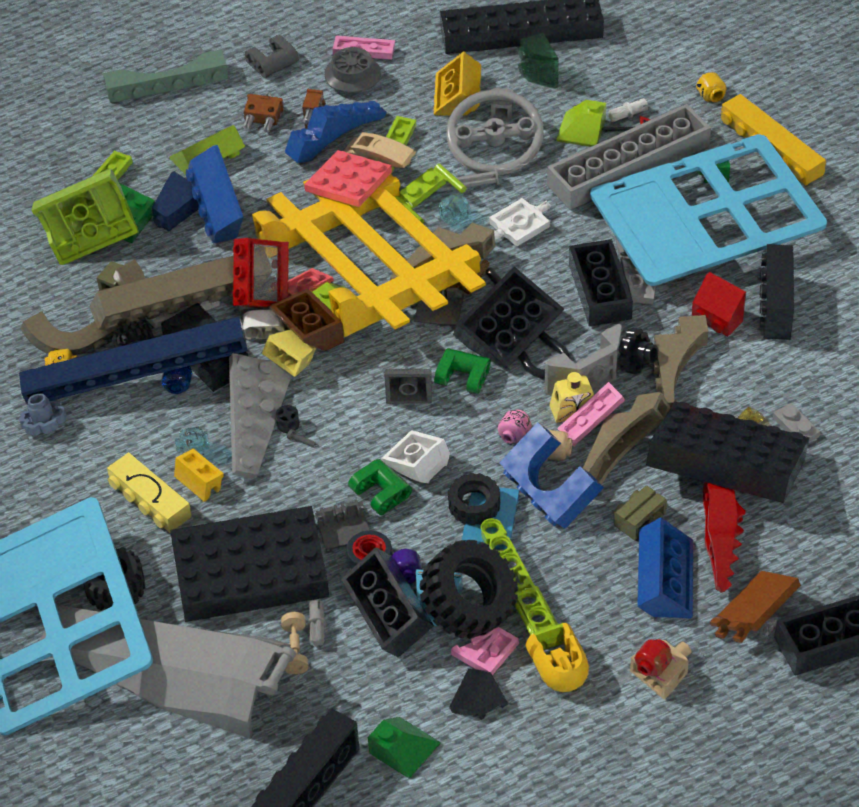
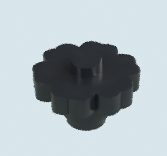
[618,327,658,374]

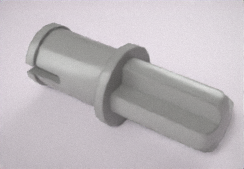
[307,600,327,647]

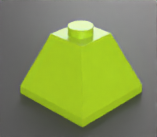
[556,100,606,147]

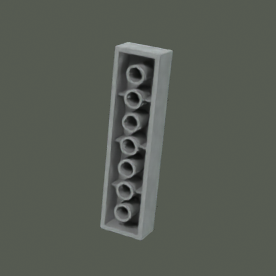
[547,104,711,210]

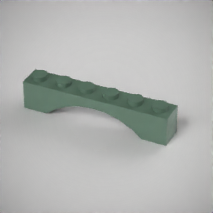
[103,49,228,103]

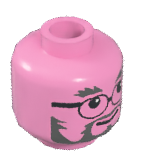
[498,410,532,444]

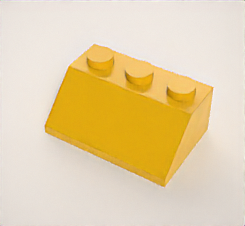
[433,51,481,116]

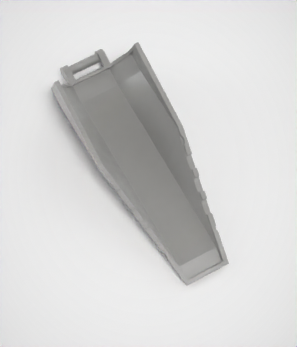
[39,605,296,738]

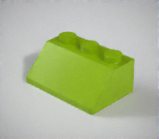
[169,125,245,175]

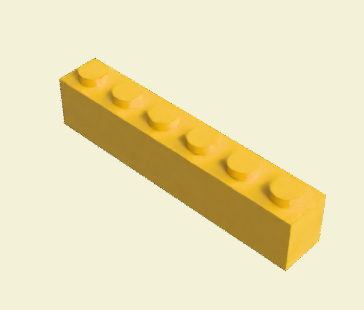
[721,94,826,186]

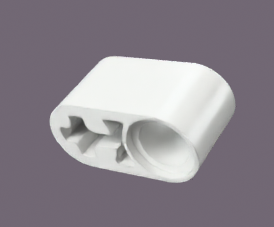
[243,309,285,340]

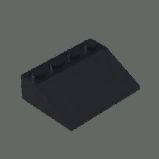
[453,266,564,369]

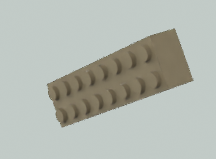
[90,248,272,331]

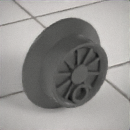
[324,47,381,93]

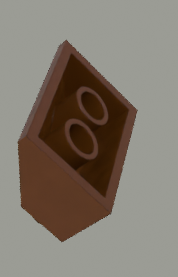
[270,289,345,351]

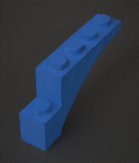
[285,101,387,163]

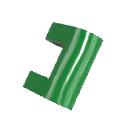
[434,348,491,394]
[348,459,412,515]

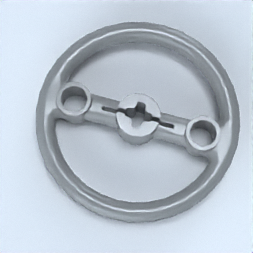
[446,90,544,175]

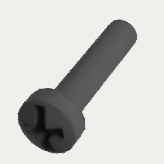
[287,429,316,447]

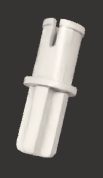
[608,98,648,122]

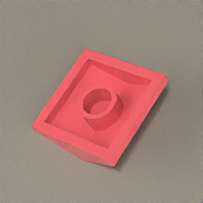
[288,268,334,297]

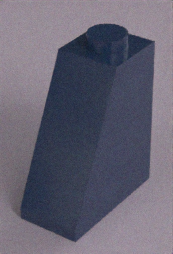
[152,171,199,232]

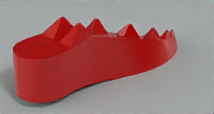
[703,482,746,593]

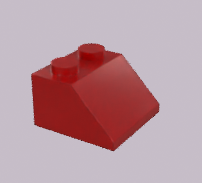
[691,272,746,337]

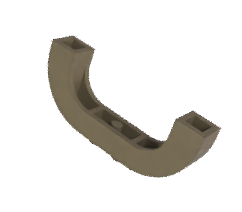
[20,259,145,355]

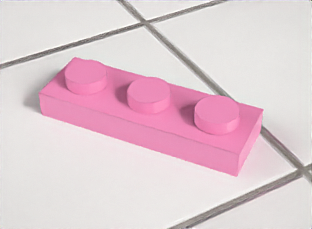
[332,36,395,60]
[557,382,625,446]

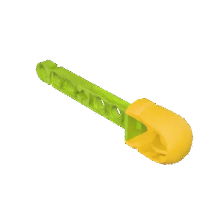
[481,518,589,692]

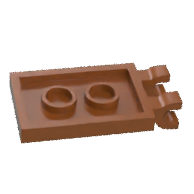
[710,571,801,643]

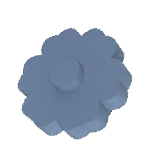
[19,394,67,435]

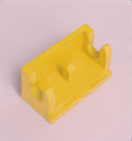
[174,448,224,502]

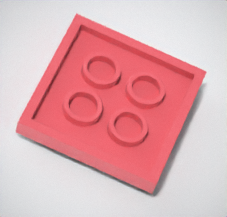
[304,150,392,207]

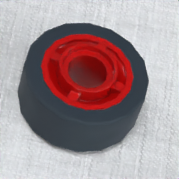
[346,530,393,569]

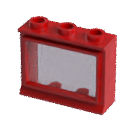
[233,238,289,309]

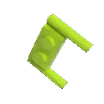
[395,163,467,224]

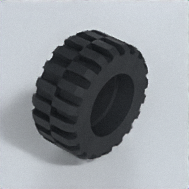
[420,540,518,639]

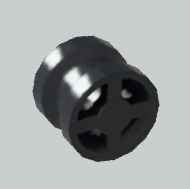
[276,405,300,433]

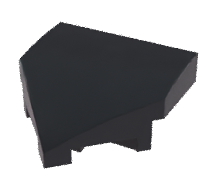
[449,668,509,720]

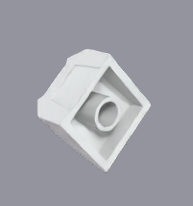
[381,430,450,483]

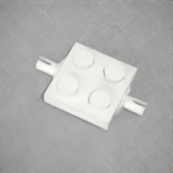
[489,198,550,247]

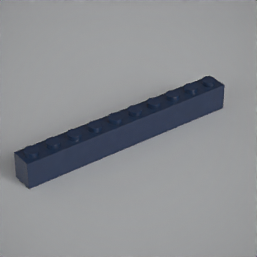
[19,317,248,405]

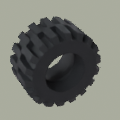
[83,546,145,610]

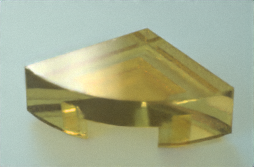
[737,407,765,423]

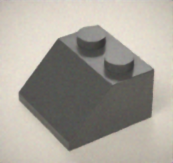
[384,368,432,404]

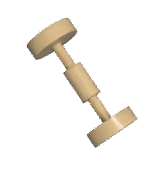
[281,612,309,674]

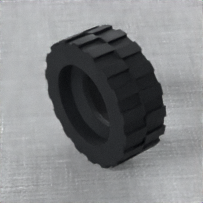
[448,473,501,525]

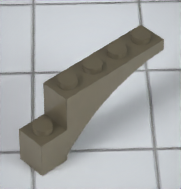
[390,222,495,280]
[653,315,708,407]
[583,392,671,485]

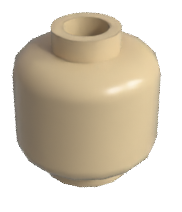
[546,430,573,461]

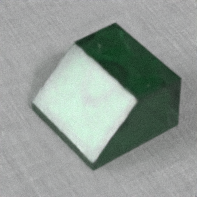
[518,33,559,89]

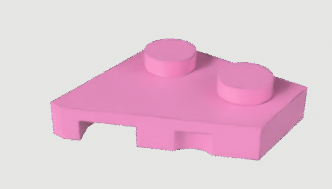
[451,627,519,675]

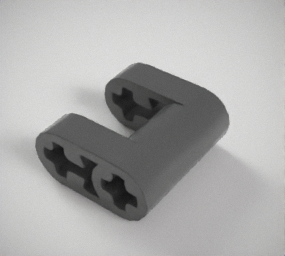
[244,35,299,78]

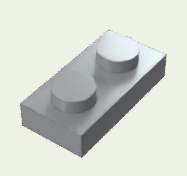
[772,403,820,442]

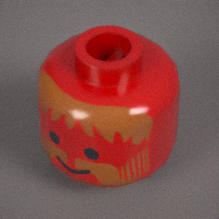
[634,639,672,677]

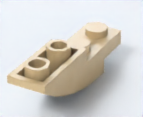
[344,132,416,168]

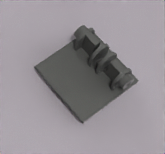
[414,287,464,326]
[315,500,369,550]

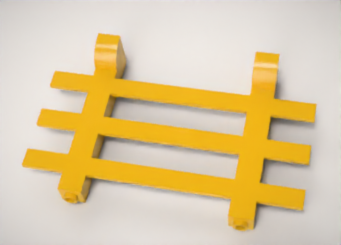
[252,174,486,337]

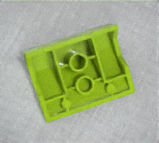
[31,168,139,265]

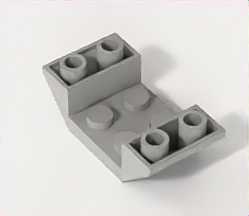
[545,324,622,395]

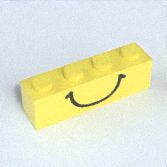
[107,452,191,533]

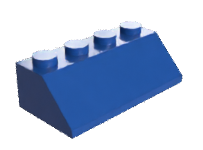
[186,145,244,244]
[637,517,693,618]

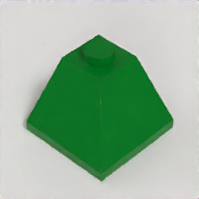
[368,717,440,779]

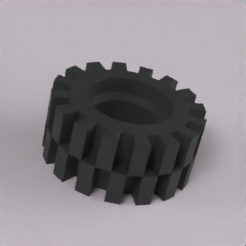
[113,322,154,348]

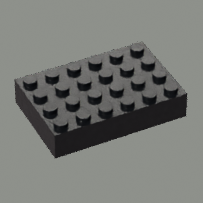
[646,402,810,503]
[170,506,329,622]

